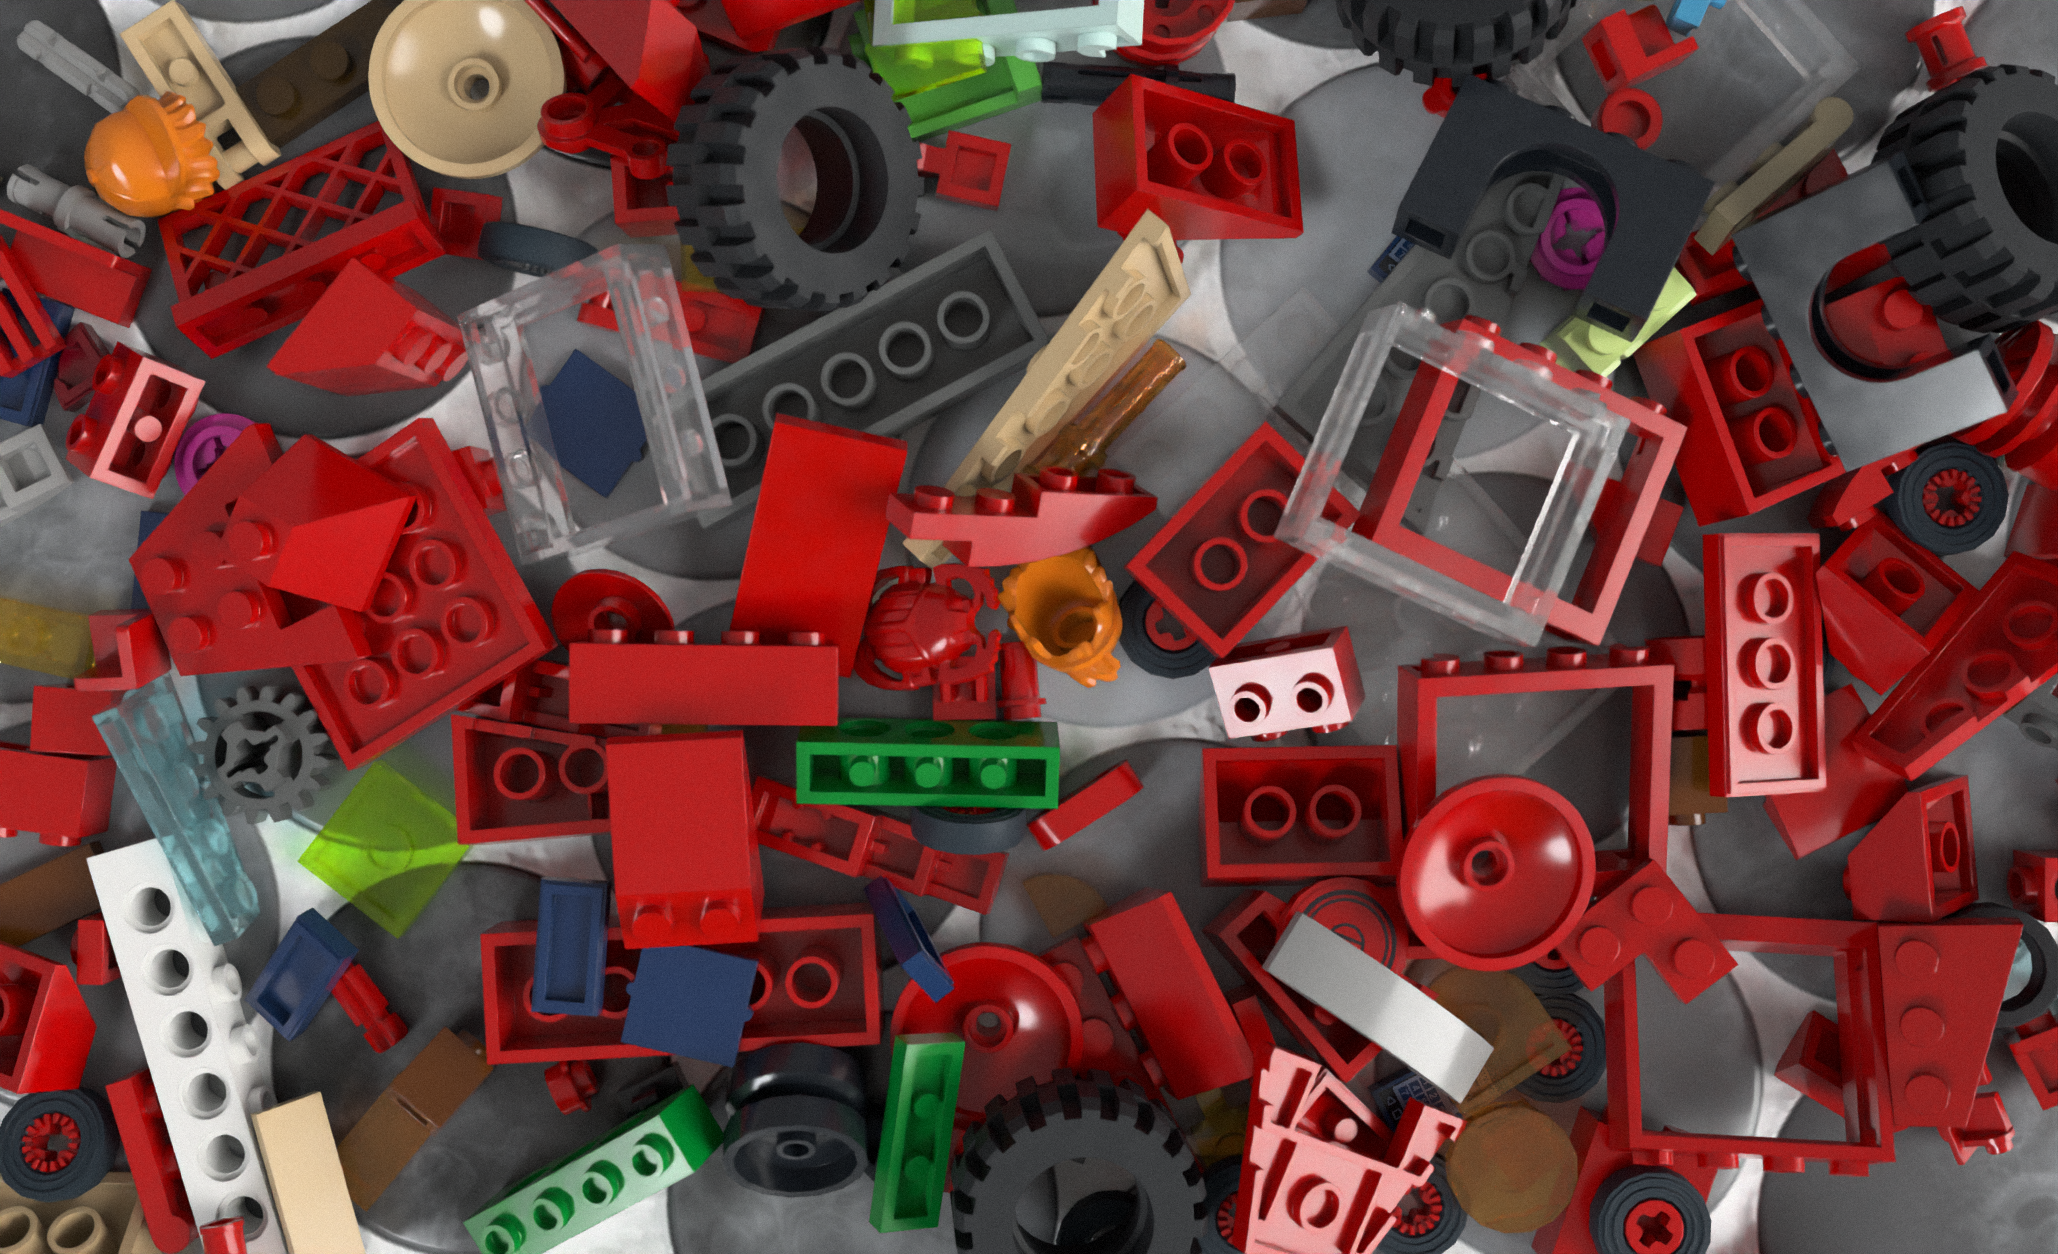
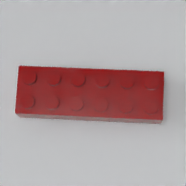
[480,902,886,1065]

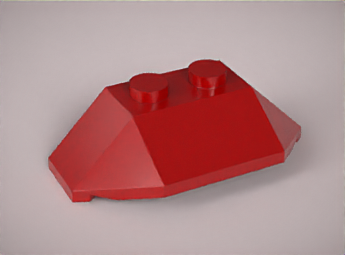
[550,0,709,121]

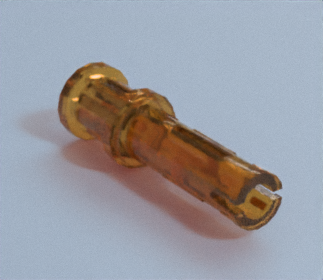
[1021,338,1187,476]

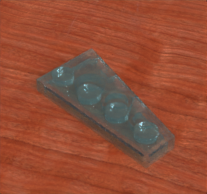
[92,671,261,947]

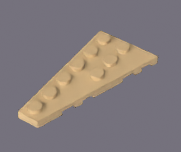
[902,209,1191,571]

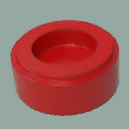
[1591,88,1663,150]

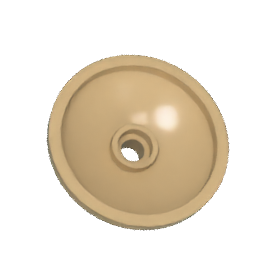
[368,0,567,179]

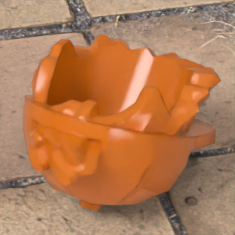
[84,91,220,218]
[997,545,1123,688]

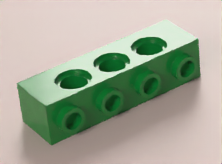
[796,717,1060,809]
[463,1083,724,1254]

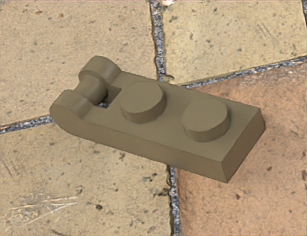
[1694,97,1854,256]

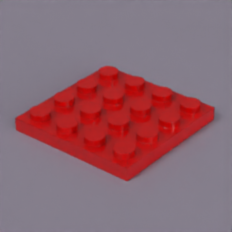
[278,418,558,771]

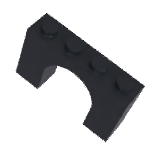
[1391,73,1715,343]
[1731,150,2019,472]

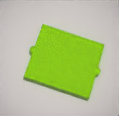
[864,0,987,102]

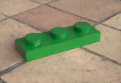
[869,1032,965,1233]

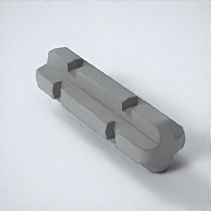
[17,20,140,113]

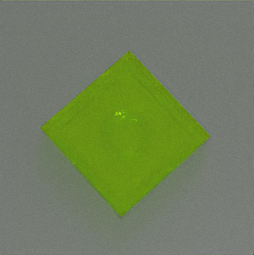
[297,759,474,939]

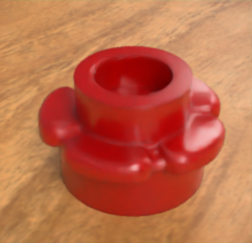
[544,1060,599,1116]

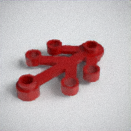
[537,52,712,179]

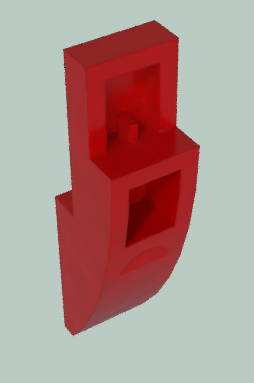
[886,465,1158,567]

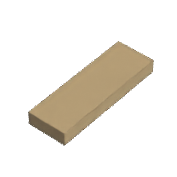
[250,1091,366,1254]

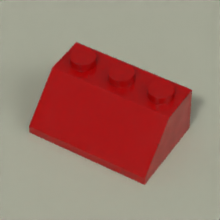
[266,258,475,397]
[1633,298,1846,527]
[1198,745,1403,887]
[1079,887,1256,1100]

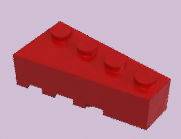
[451,714,611,845]

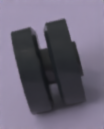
[722,1043,869,1198]

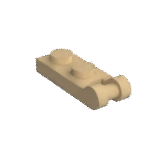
[120,0,281,190]

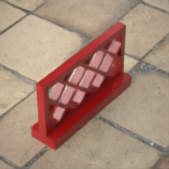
[158,120,447,359]

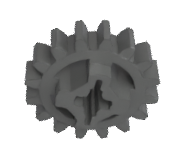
[189,684,339,824]

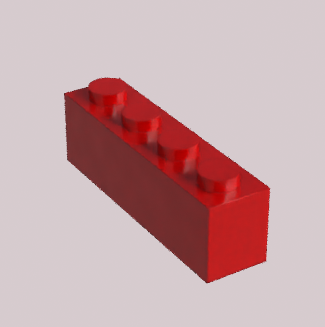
[569,629,839,726]
[0,740,118,847]

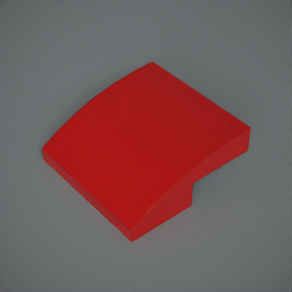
[1762,683,1909,860]

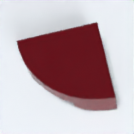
[54,322,111,412]

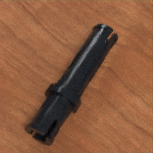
[1041,61,1236,106]

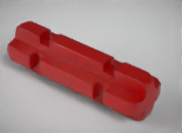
[331,963,408,1054]

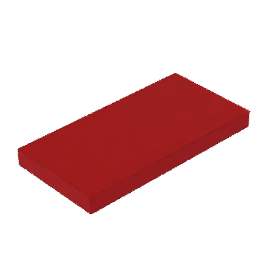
[729,413,908,678]
[1702,533,1827,798]

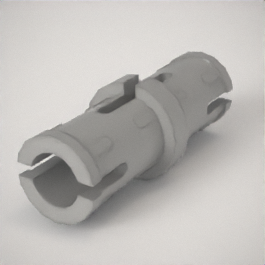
[7,164,146,258]

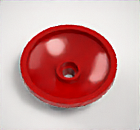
[1396,774,1596,971]
[890,942,1084,1128]

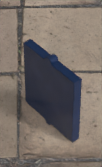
[516,349,655,498]
[621,945,759,1068]

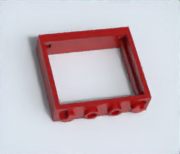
[1347,315,1688,646]
[1396,643,1674,897]
[1603,913,1896,1177]

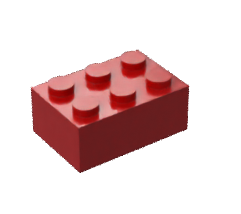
[1122,421,1362,659]

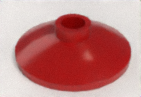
[551,569,675,652]

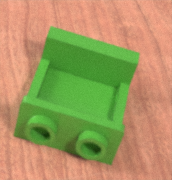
[847,0,1042,142]

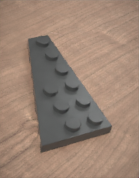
[1272,171,1566,535]

